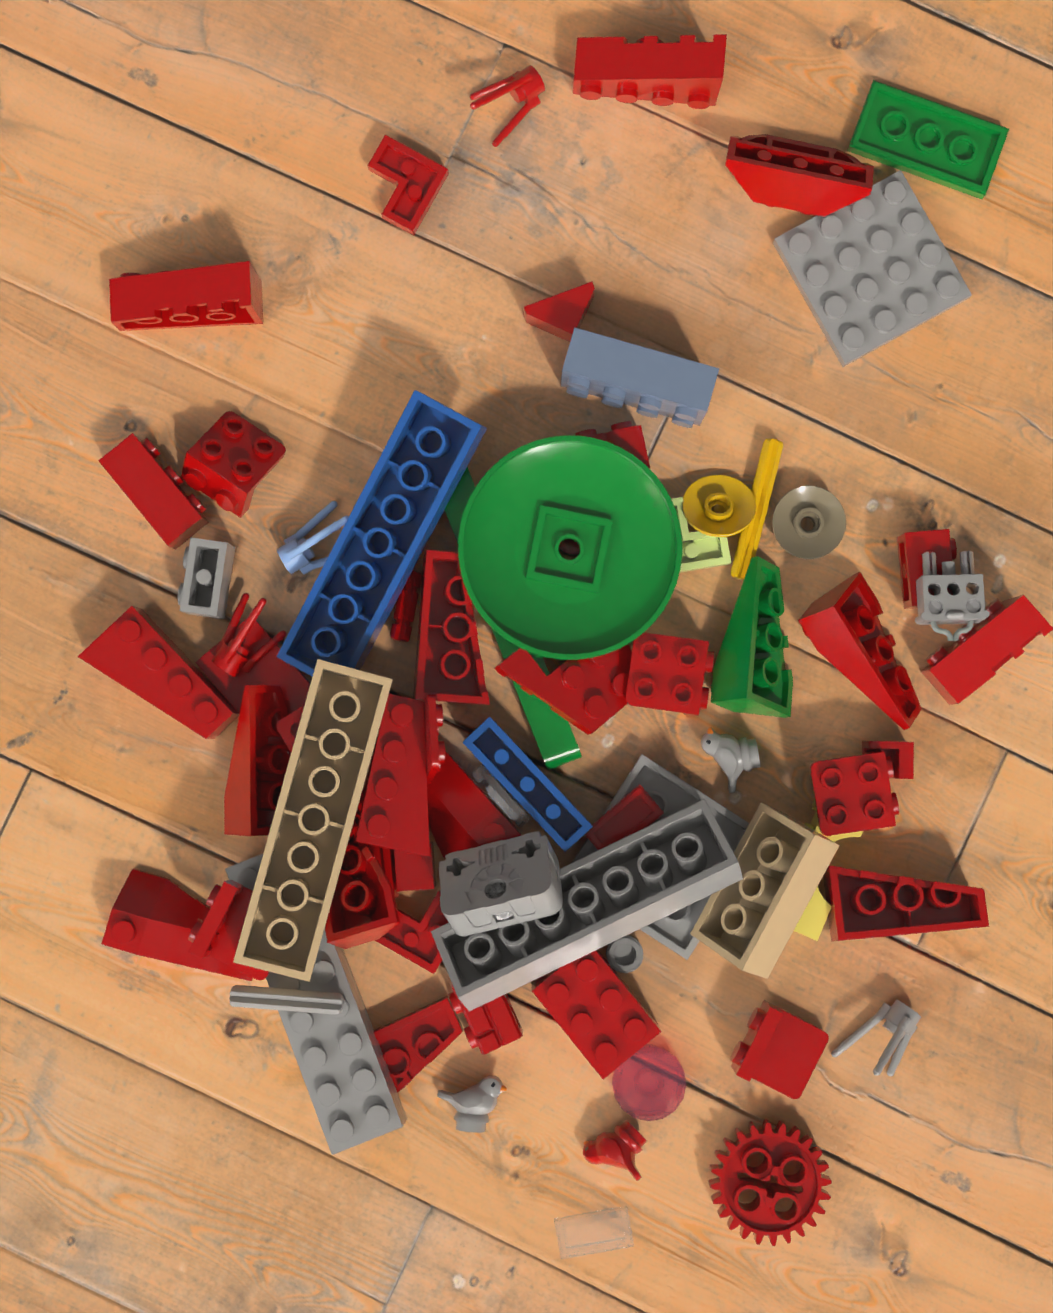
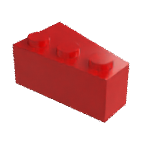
[921,595,1053,705]

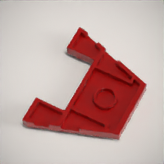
[494,644,632,735]

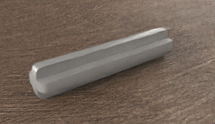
[229,985,344,1015]

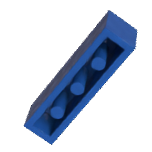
[462,717,593,852]

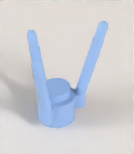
[277,501,349,575]

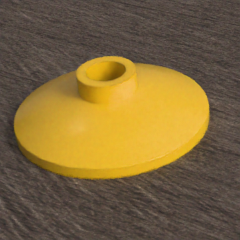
[682,475,756,537]

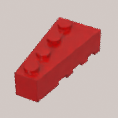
[109,261,263,331]
[413,550,490,705]

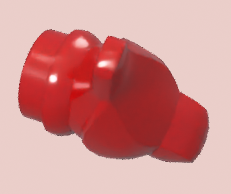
[583,1120,647,1181]

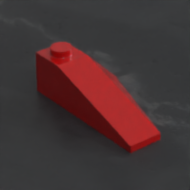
[224,685,291,837]
[427,750,521,859]
[325,821,400,949]
[101,868,253,981]

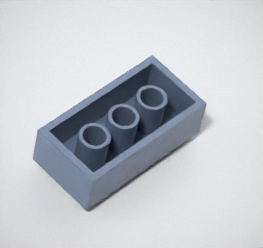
[561,327,719,428]

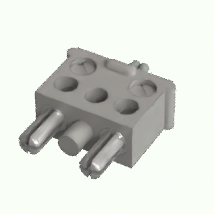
[915,551,989,641]

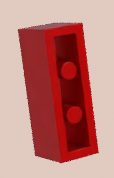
[98,433,209,550]

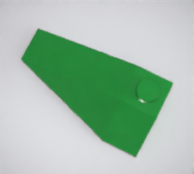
[711,556,793,718]

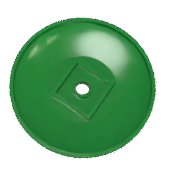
[458,435,682,660]

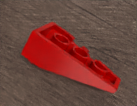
[798,572,922,730]

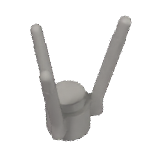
[831,999,921,1076]

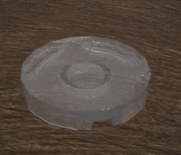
[473,764,531,827]

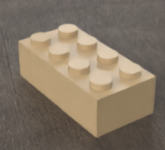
[690,802,840,979]

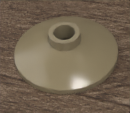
[772,486,846,559]

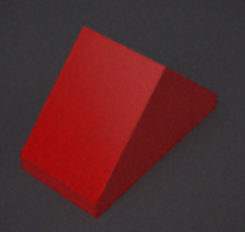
[523,281,595,342]

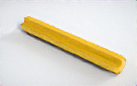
[730,438,784,580]

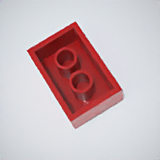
[532,949,662,1080]

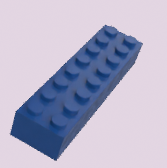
[276,390,487,677]

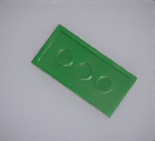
[847,80,1009,199]

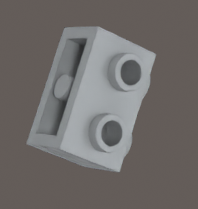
[178,537,235,619]

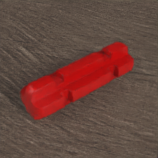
[390,571,422,642]

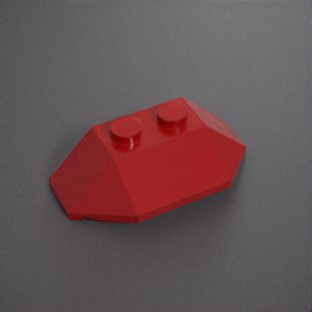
[725,134,874,217]

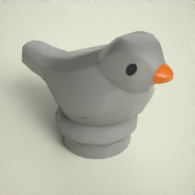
[701,727,761,793]
[437,1075,507,1133]

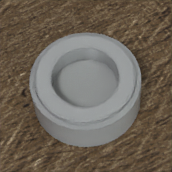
[606,935,643,973]

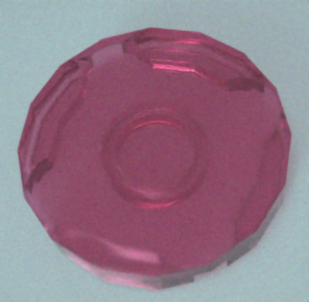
[612,1044,686,1121]

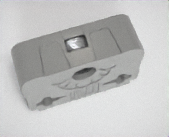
[439,831,563,936]

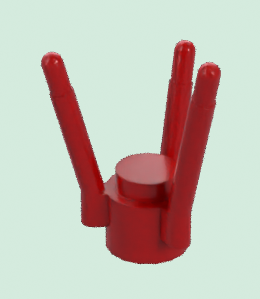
[470,65,545,147]
[212,593,287,677]

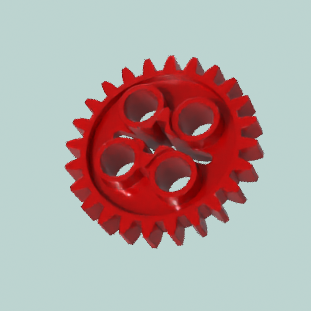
[708,1119,832,1246]

